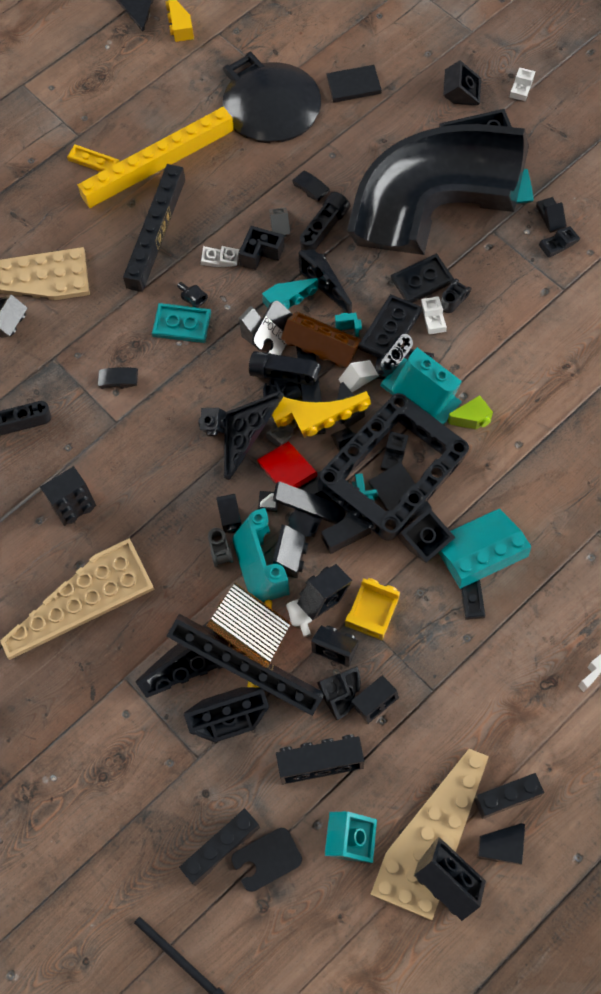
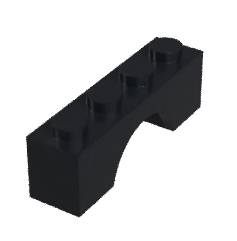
[179,808,260,886]

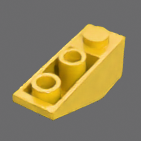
[165,0,194,42]

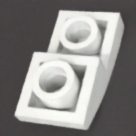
[200,246,239,267]

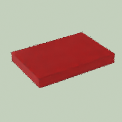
[257,441,318,488]

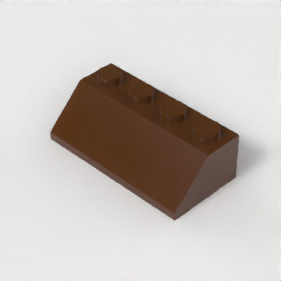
[281,311,362,368]

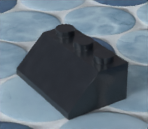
[414,837,486,921]

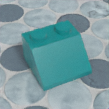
[325,811,377,863]

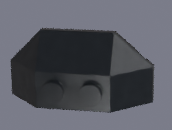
[183,687,269,742]

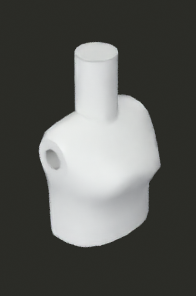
[286,599,312,637]

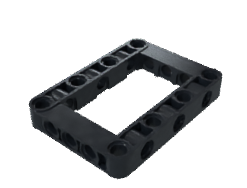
[318,393,469,541]

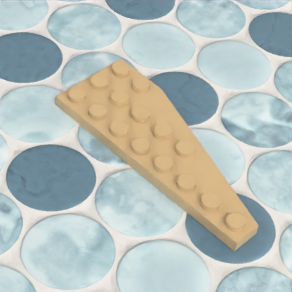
[0,247,90,300]
[0,538,155,660]
[371,749,489,921]

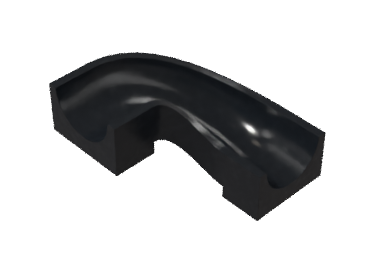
[347,124,529,255]

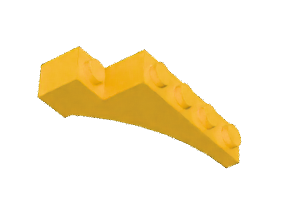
[272,391,371,438]

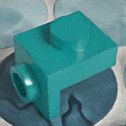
[335,313,362,337]
[352,473,378,500]

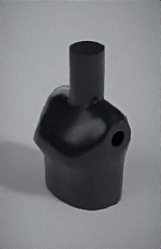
[177,282,208,307]

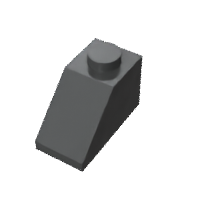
[269,207,290,237]
[239,306,269,345]

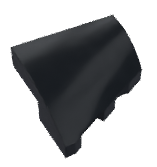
[477,823,525,865]

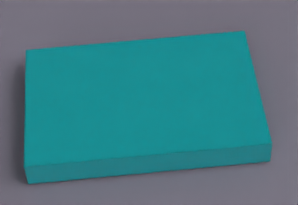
[152,303,212,343]

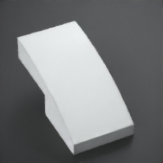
[510,68,536,101]
[421,296,447,334]
[578,654,601,692]

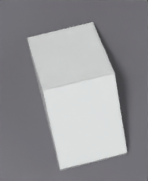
[338,360,379,392]

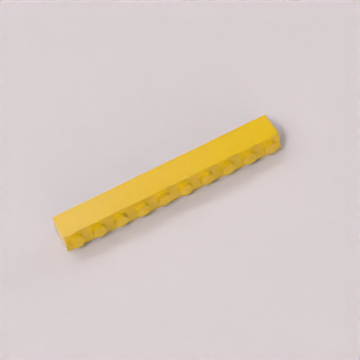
[77,106,234,209]

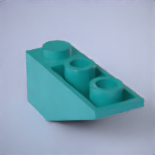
[262,278,318,309]

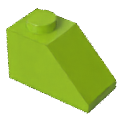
[448,395,493,430]

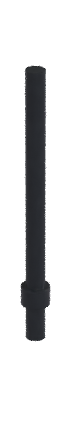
[134,917,226,994]

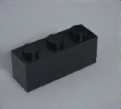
[474,773,544,819]

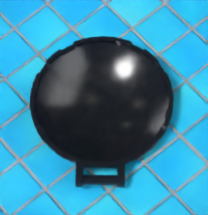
[223,51,321,143]

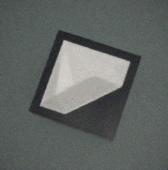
[258,491,278,512]

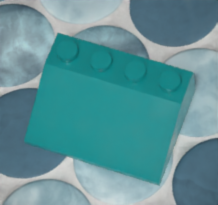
[438,508,532,589]

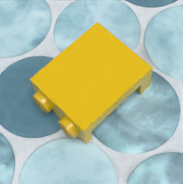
[345,578,400,640]

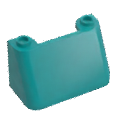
[233,508,290,603]

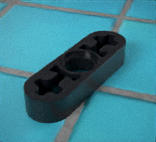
[375,334,413,377]

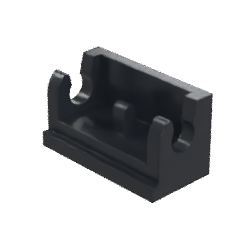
[352,675,399,724]

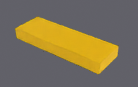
[67,144,120,172]

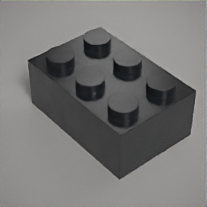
[40,466,97,526]

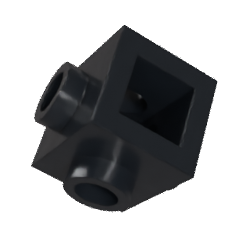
[198,408,227,436]

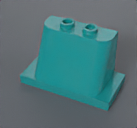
[380,347,462,425]

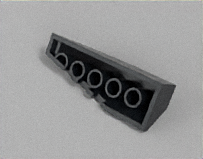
[135,606,258,698]

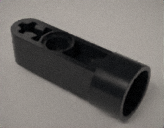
[300,191,351,250]
[249,351,321,385]
[0,401,51,436]

